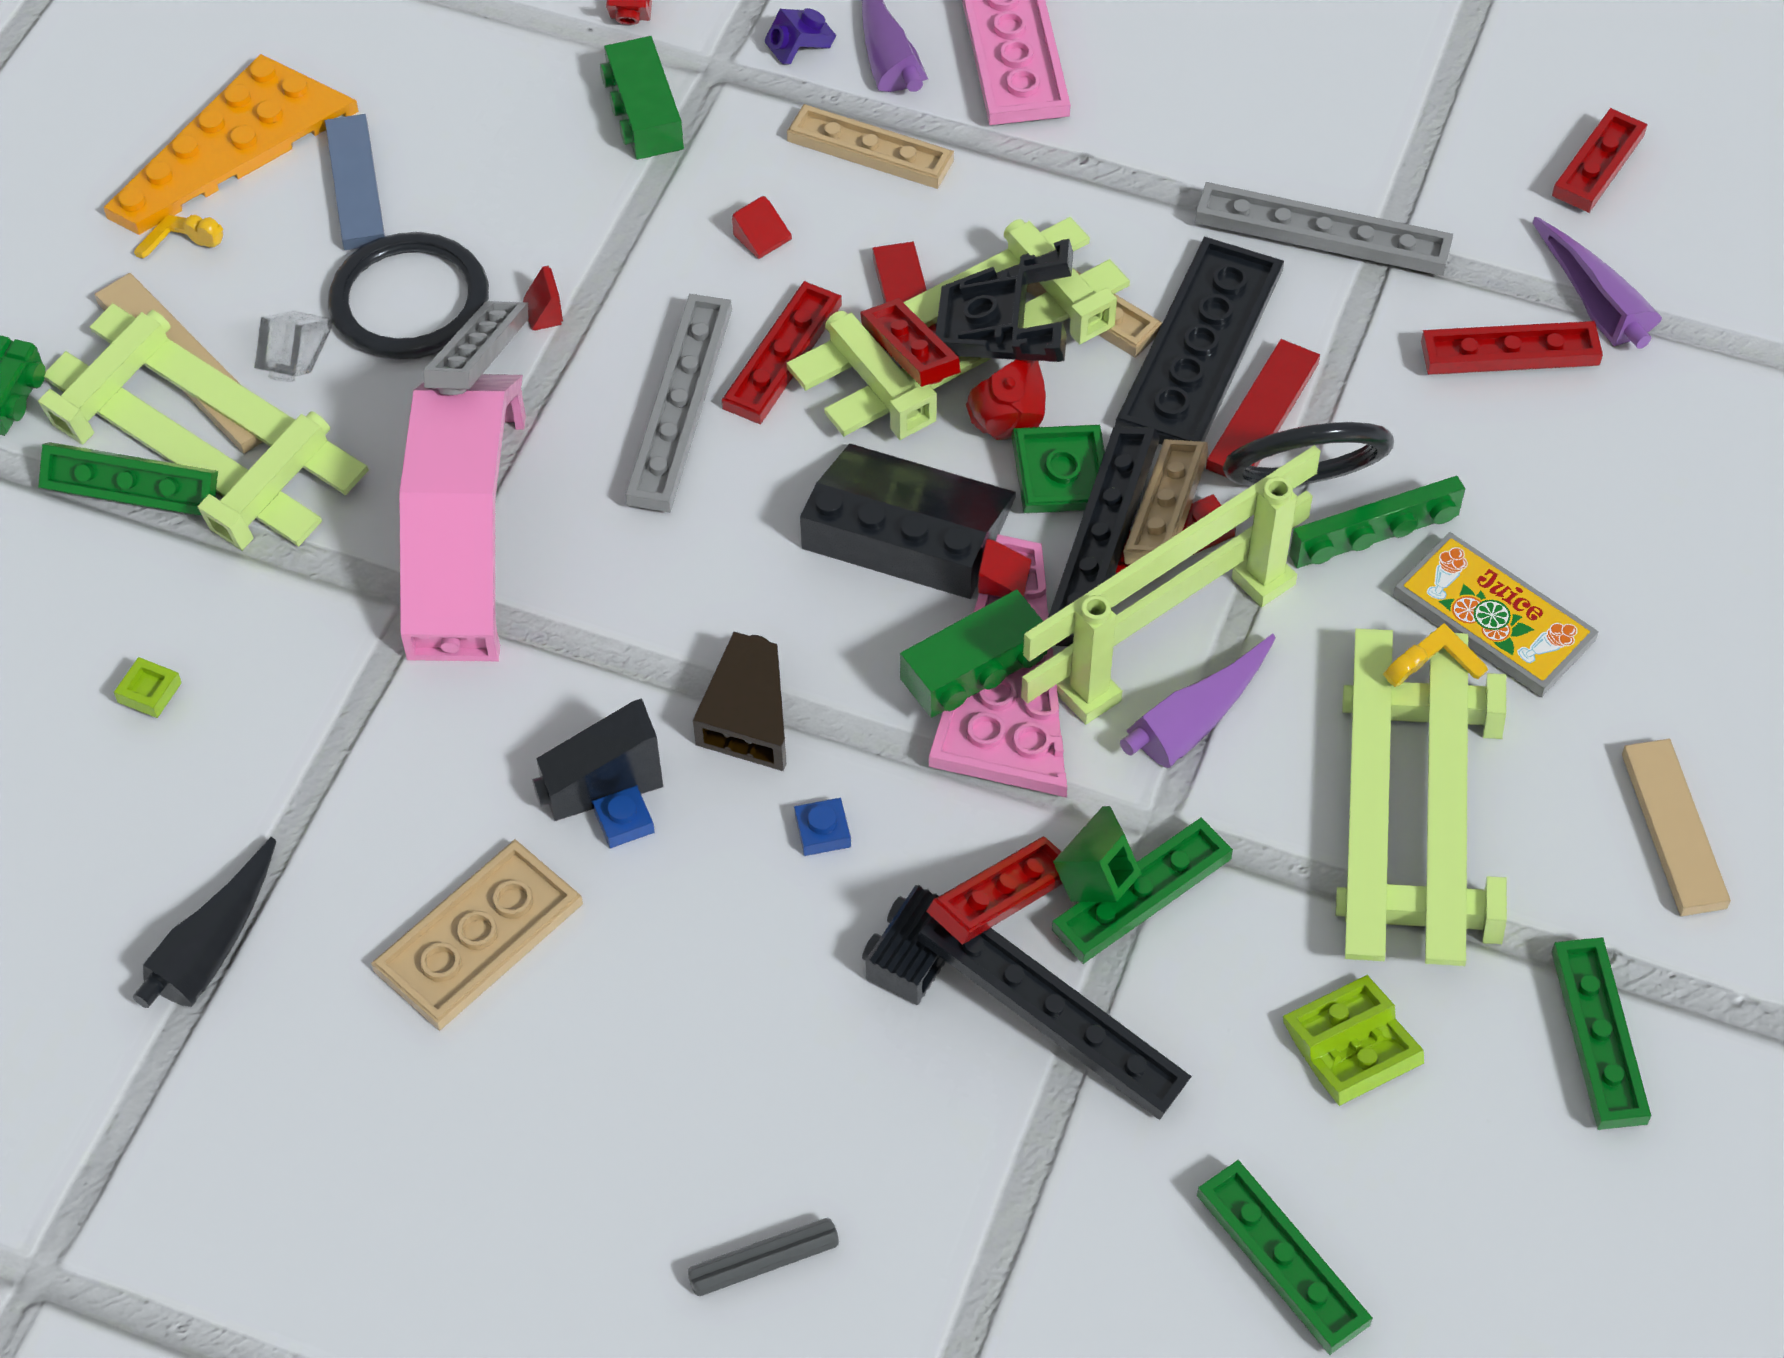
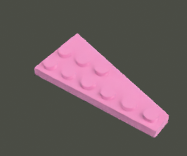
[929,534,1067,798]

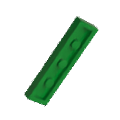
[38,442,218,516]
[1289,475,1465,568]
[1052,817,1233,964]
[1551,937,1651,1130]
[1197,1159,1373,1355]

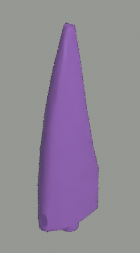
[862,0,928,92]
[1532,217,1662,349]
[1120,633,1276,768]

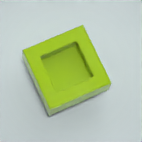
[114,657,182,718]

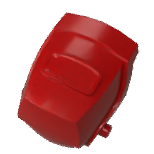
[965,360,1046,440]

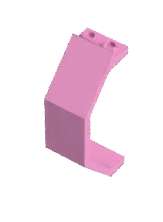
[399,374,526,662]

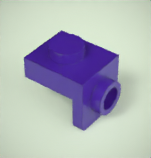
[765,8,837,65]

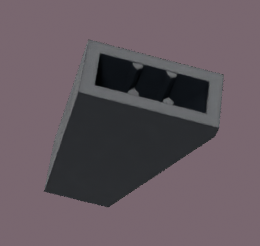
[532,698,663,821]

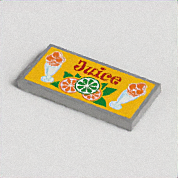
[1393,532,1599,697]

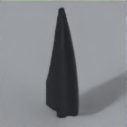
[133,837,276,1008]

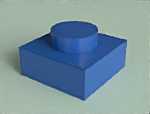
[592,786,655,848]
[794,797,851,856]

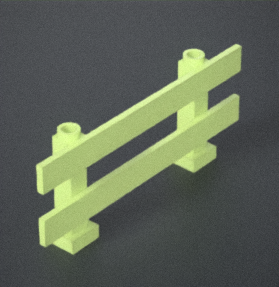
[786,217,1130,440]
[38,303,369,551]
[1021,445,1321,725]
[1335,628,1507,966]

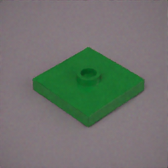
[1011,424,1105,514]

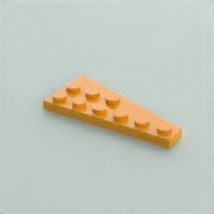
[103,54,359,235]

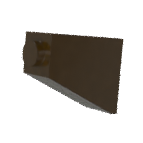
[693,631,787,771]

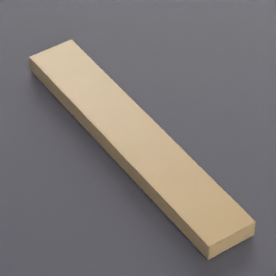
[95,273,262,454]

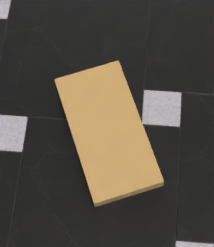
[371,839,583,1031]

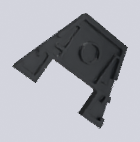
[936,239,1073,362]

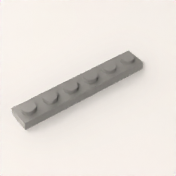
[1195,182,1453,276]
[626,293,732,513]
[423,301,529,395]

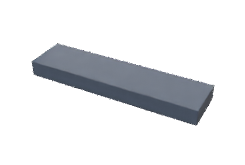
[325,114,385,250]

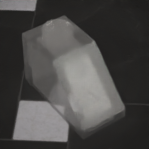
[254,311,333,382]

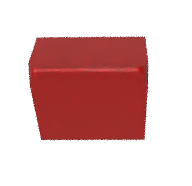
[732,196,792,259]
[523,266,563,331]
[978,539,1032,597]

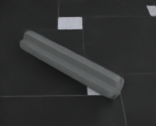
[688,1218,839,1296]

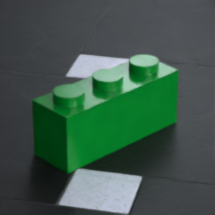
[600,36,684,160]
[900,589,1048,718]

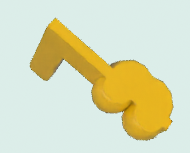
[134,214,223,258]
[1383,623,1488,687]

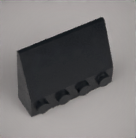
[800,443,1016,599]

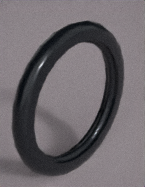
[328,232,489,359]
[1223,422,1394,486]

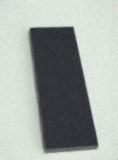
[1115,236,1284,445]

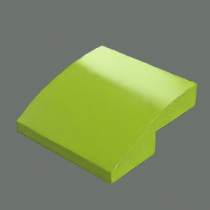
[1283,975,1424,1106]

